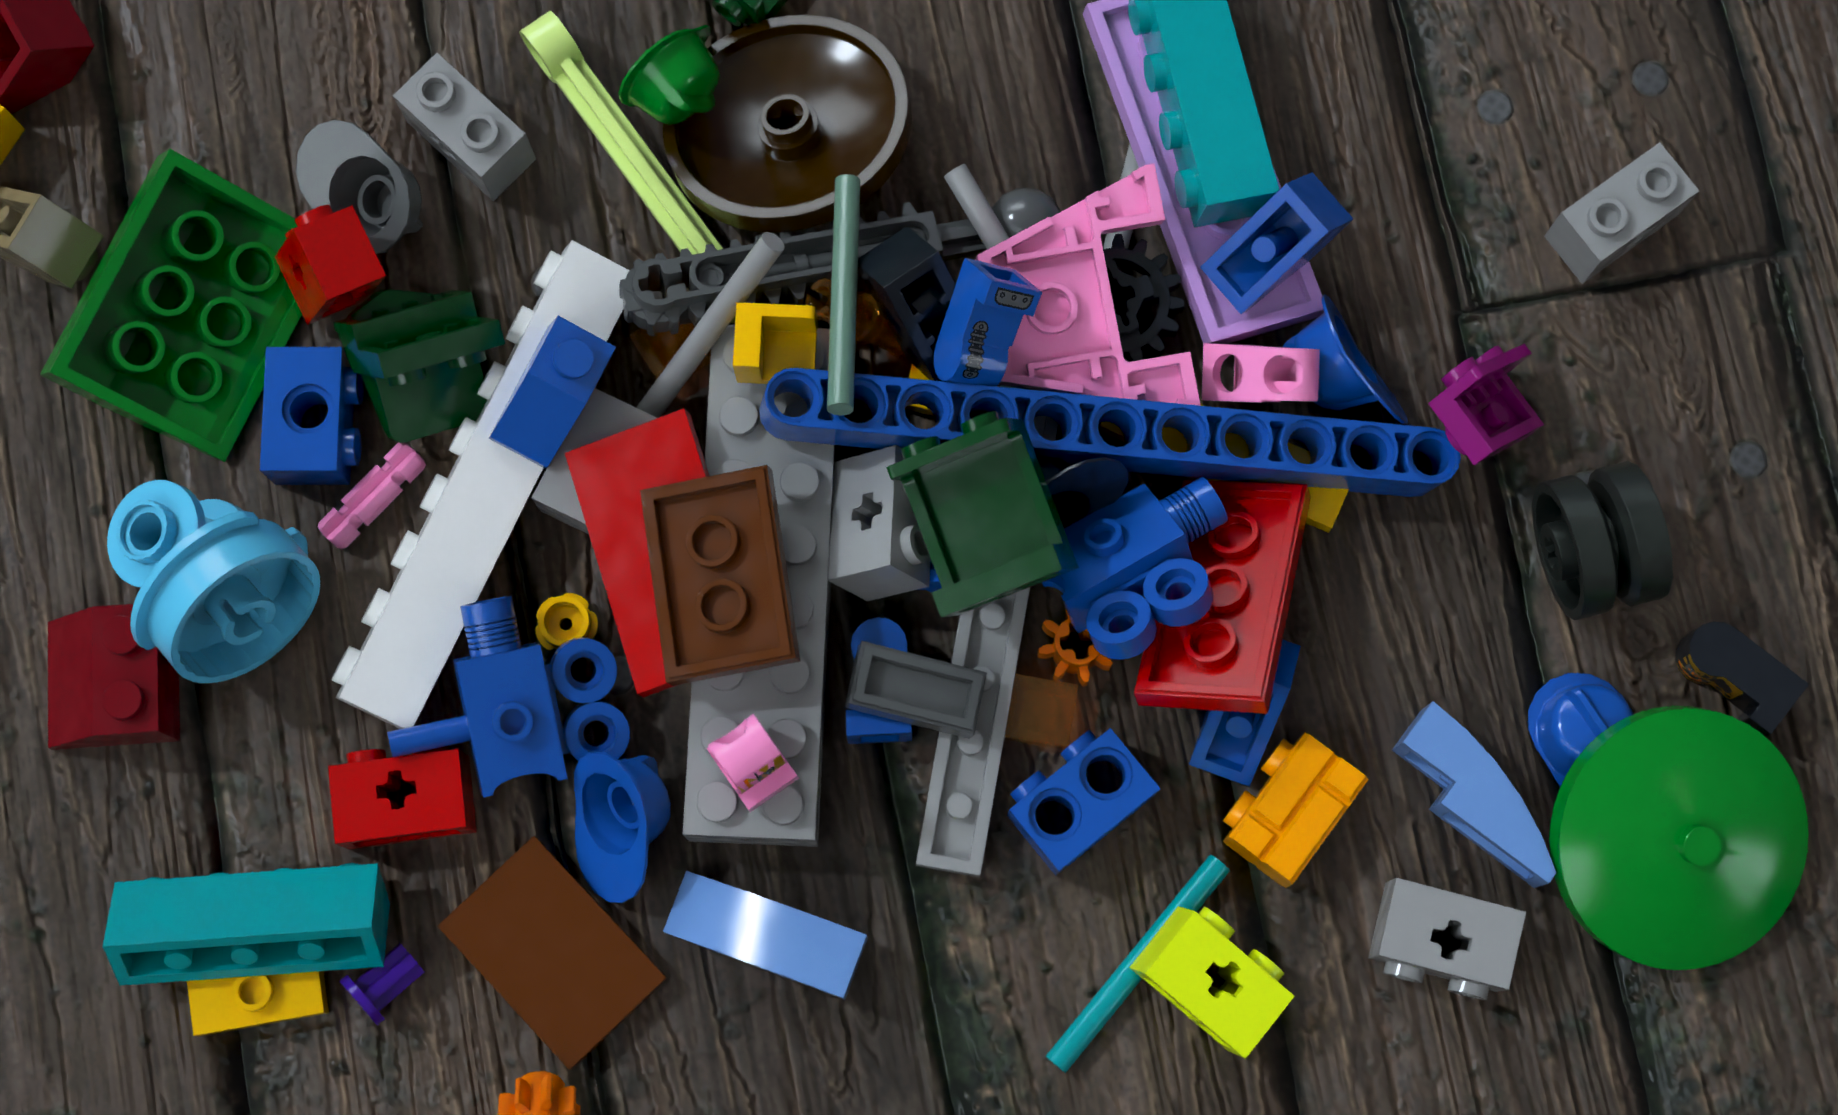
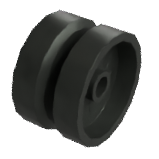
[1532,461,1673,621]

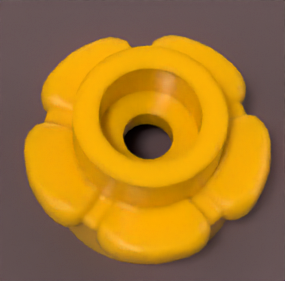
[535,593,598,650]

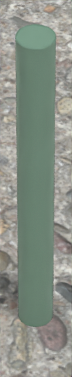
[827,174,861,415]

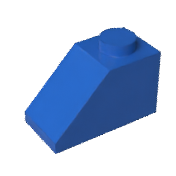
[1200,172,1353,314]
[489,315,616,469]
[1189,640,1301,787]

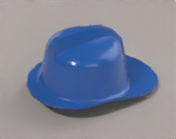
[1283,294,1408,425]
[1528,673,1634,787]
[574,751,671,903]

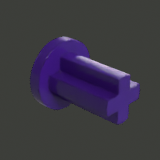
[339,943,425,1026]

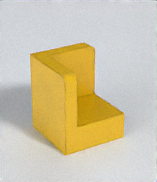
[733,302,818,384]

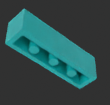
[1128,0,1280,228]
[102,863,390,986]

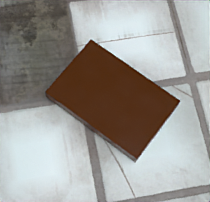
[640,465,801,686]
[437,836,668,1070]

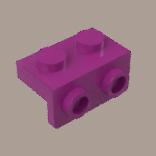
[1428,343,1544,466]

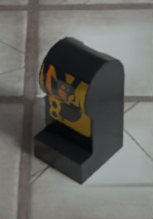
[1675,621,1809,736]

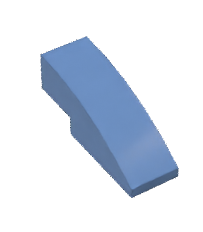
[1392,701,1556,888]
[663,871,868,1000]

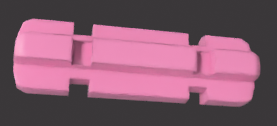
[318,442,426,550]

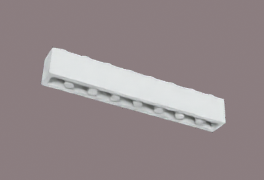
[331,240,630,729]

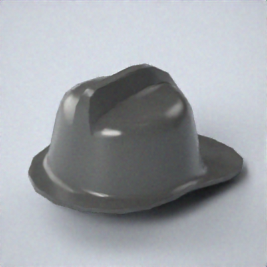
[296,120,423,255]

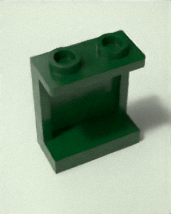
[886,411,1079,618]

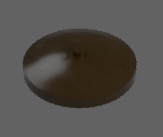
[663,15,912,233]

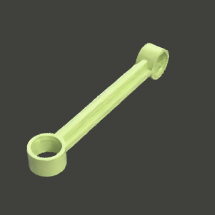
[519,11,736,323]

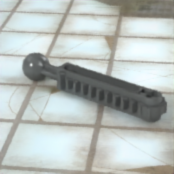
[619,188,1061,336]

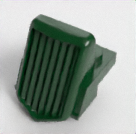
[333,289,505,443]

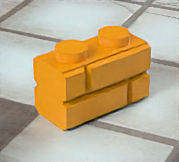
[1223,733,1369,888]

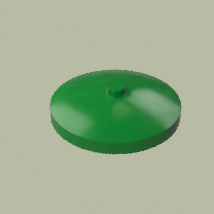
[1549,706,1809,970]

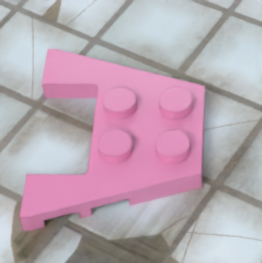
[975,163,1201,406]

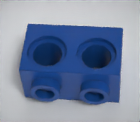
[1007,728,1161,876]

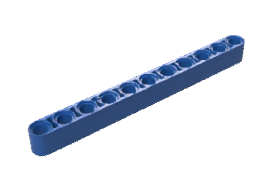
[759,368,1461,497]

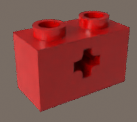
[275,204,386,325]
[328,745,477,850]

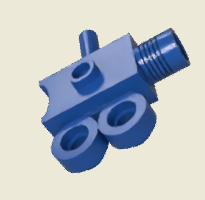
[1042,477,1228,660]
[387,596,630,798]

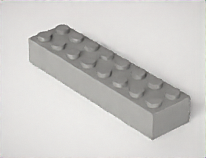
[683,325,838,847]

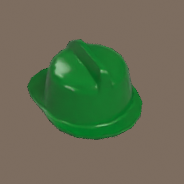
[618,25,720,125]

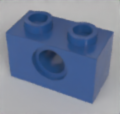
[260,347,364,485]

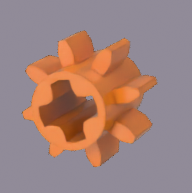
[1037,610,1113,687]
[498,1071,581,1115]

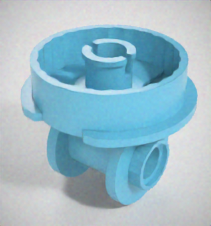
[107,480,320,683]

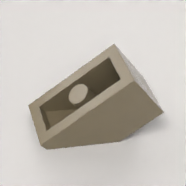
[0,186,104,289]

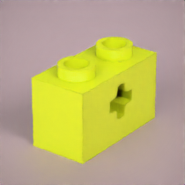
[1129,906,1295,1059]

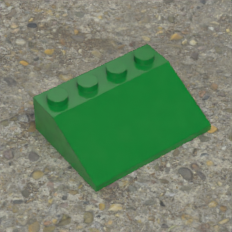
[40,149,302,462]

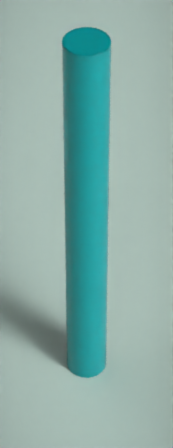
[1045,854,1230,1073]

